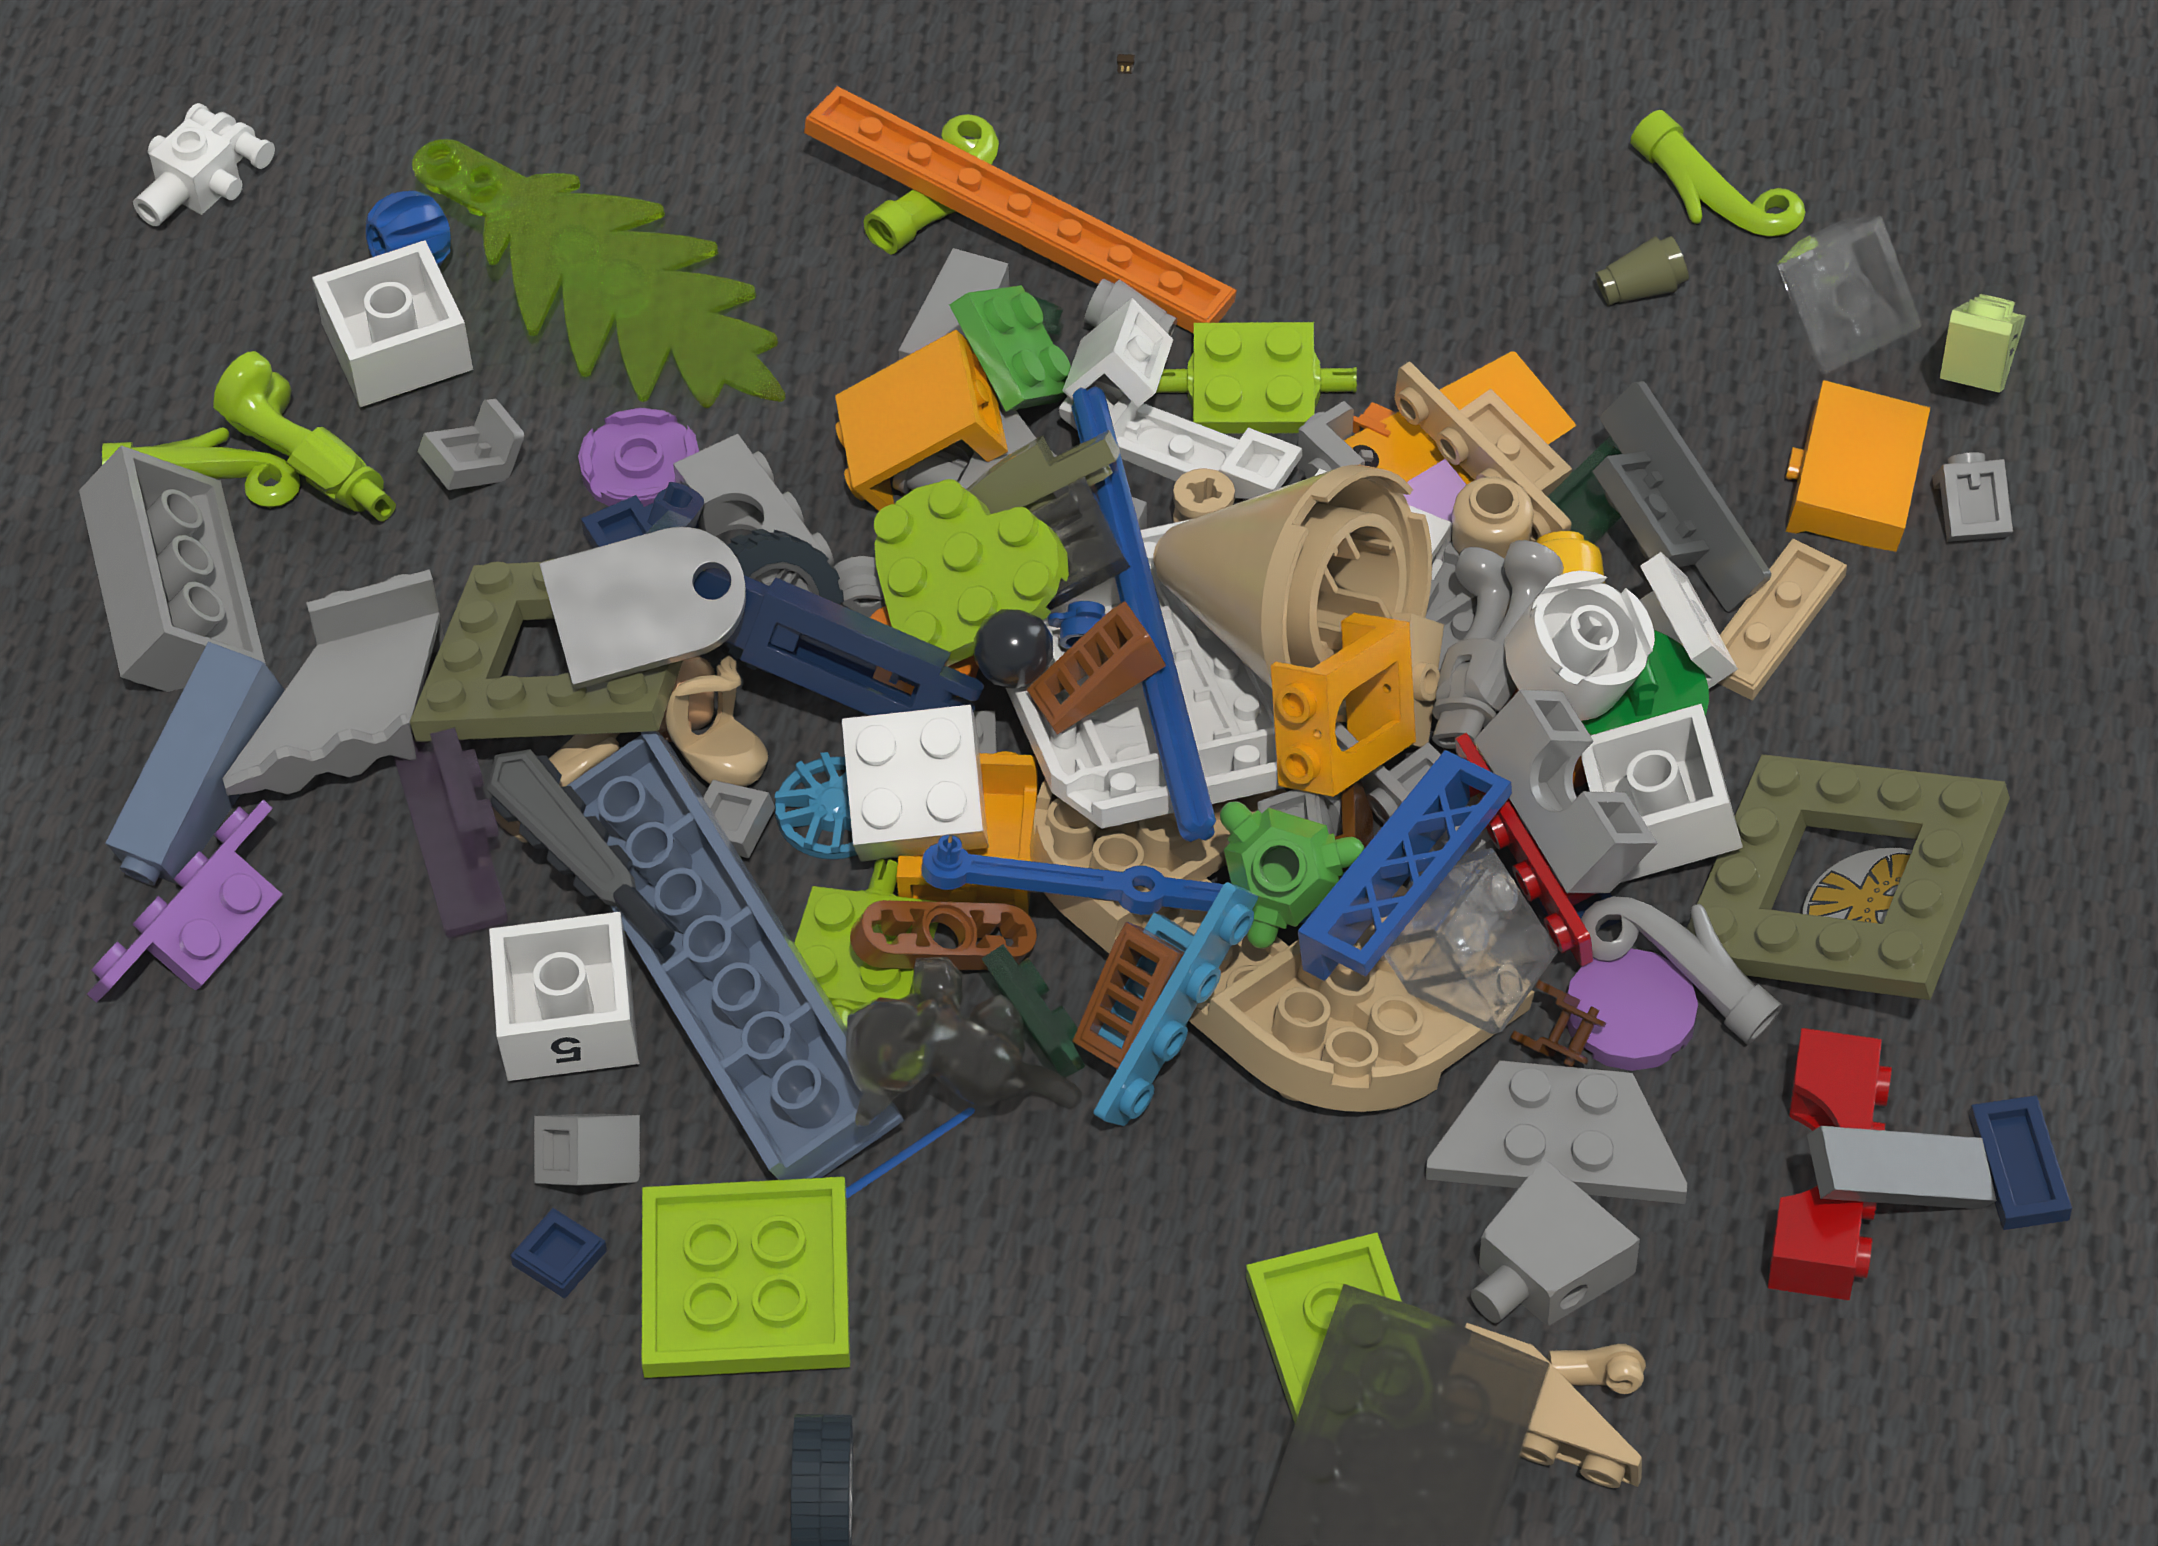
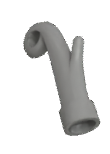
[1581,896,1783,1045]

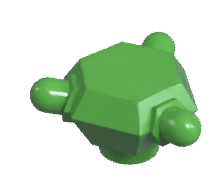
[1220,802,1365,949]

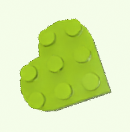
[874,479,1069,667]

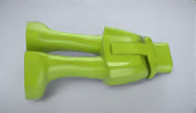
[213,351,396,522]

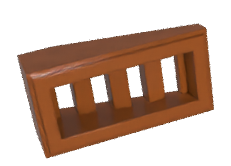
[1027,601,1166,735]
[1072,922,1185,1069]

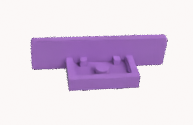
[87,800,283,1003]

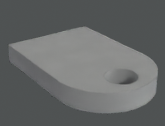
[539,527,746,690]

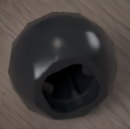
[974,609,1053,689]

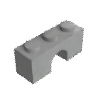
[673,434,834,566]
[1474,690,1658,893]

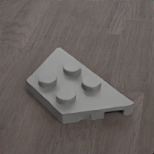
[1426,1061,1687,1204]

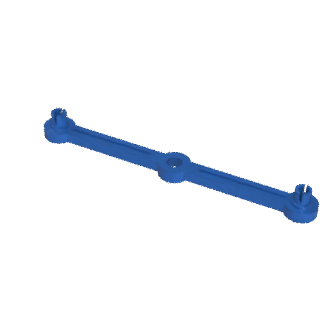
[921,835,1318,923]

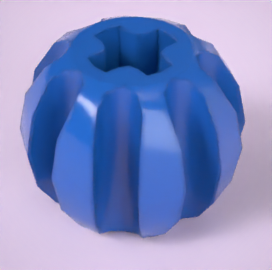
[365,190,451,268]

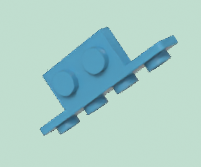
[1093,882,1258,1126]

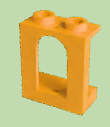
[1271,612,1416,797]

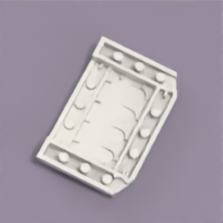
[1006,519,1286,829]

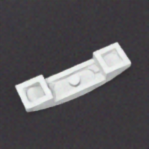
[1059,373,1303,499]

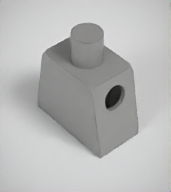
[1471,1159,1640,1326]

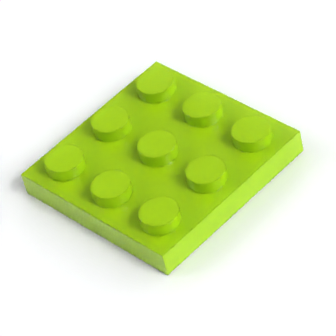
[642,1177,850,1378]

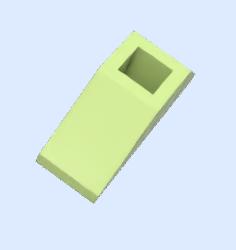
[1940,294,2026,393]

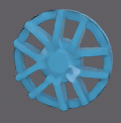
[775,752,858,859]

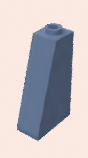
[105,641,285,885]

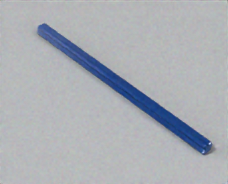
[1072,386,1216,842]

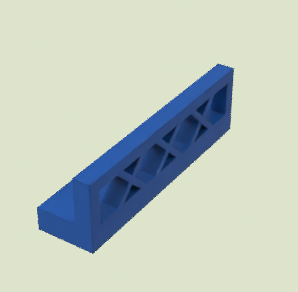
[1298,750,1512,981]

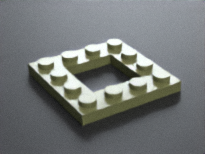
[409,559,683,741]
[1687,754,2010,1000]

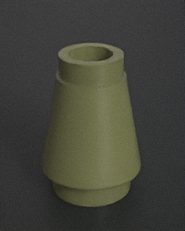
[1595,236,1689,306]

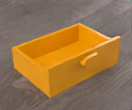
[1785,380,1930,552]

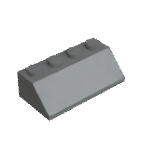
[79,445,266,692]

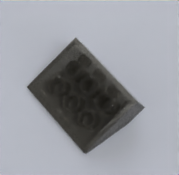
[1253,1284,1550,1546]

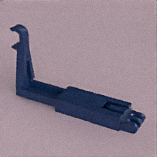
[645,482,984,716]

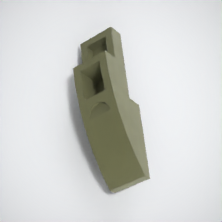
[966,430,1120,514]

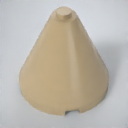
[1153,465,1432,722]

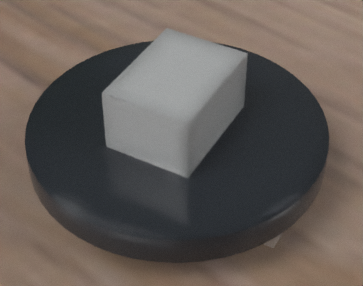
[1353,445,1379,468]

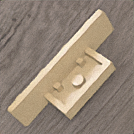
[1394,362,1572,542]

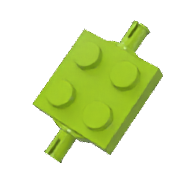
[1156,322,1357,433]
[794,858,939,1032]

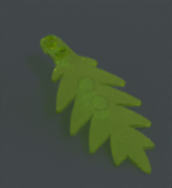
[412,139,786,408]

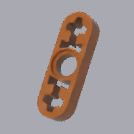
[850,900,1037,970]

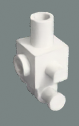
[133,103,275,226]

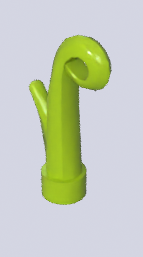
[1631,110,1805,237]
[863,114,999,255]
[102,427,300,508]

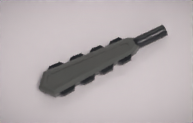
[486,749,675,949]

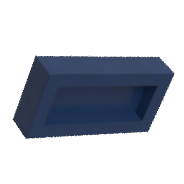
[1969,1095,2072,1230]

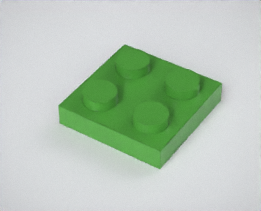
[949,285,1071,412]

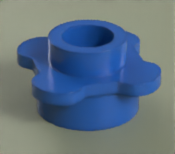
[1048,601,1106,649]

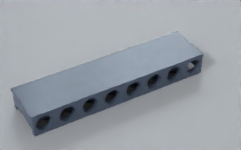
[567,731,905,1180]

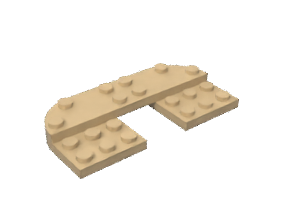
[1030,779,1535,1112]

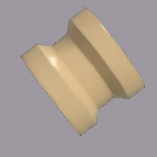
[1173,468,1235,523]

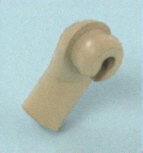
[1548,1344,1646,1394]

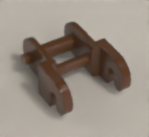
[1510,980,1606,1067]

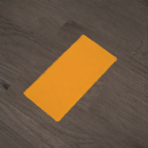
[1344,351,1576,484]

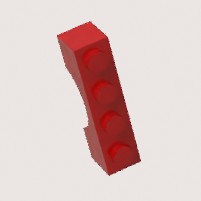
[1768,1028,1892,1301]

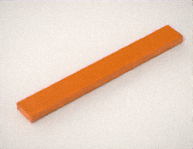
[804,86,1237,334]

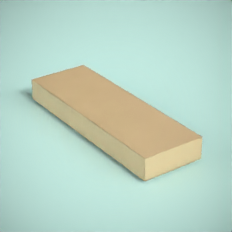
[1718,539,1847,701]

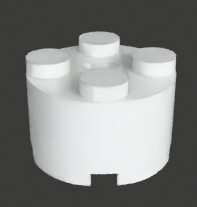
[1504,571,1655,721]

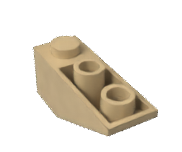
[1438,1323,1642,1488]

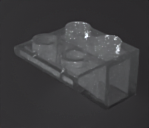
[1384,848,1559,1034]

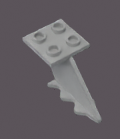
[222,569,444,796]

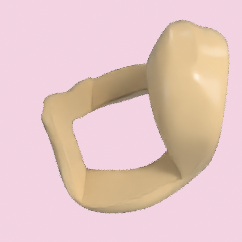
[666,656,768,787]

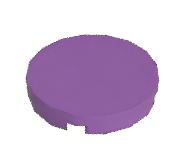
[578,408,699,507]
[1567,948,1698,1071]

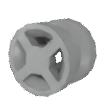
[834,556,886,617]

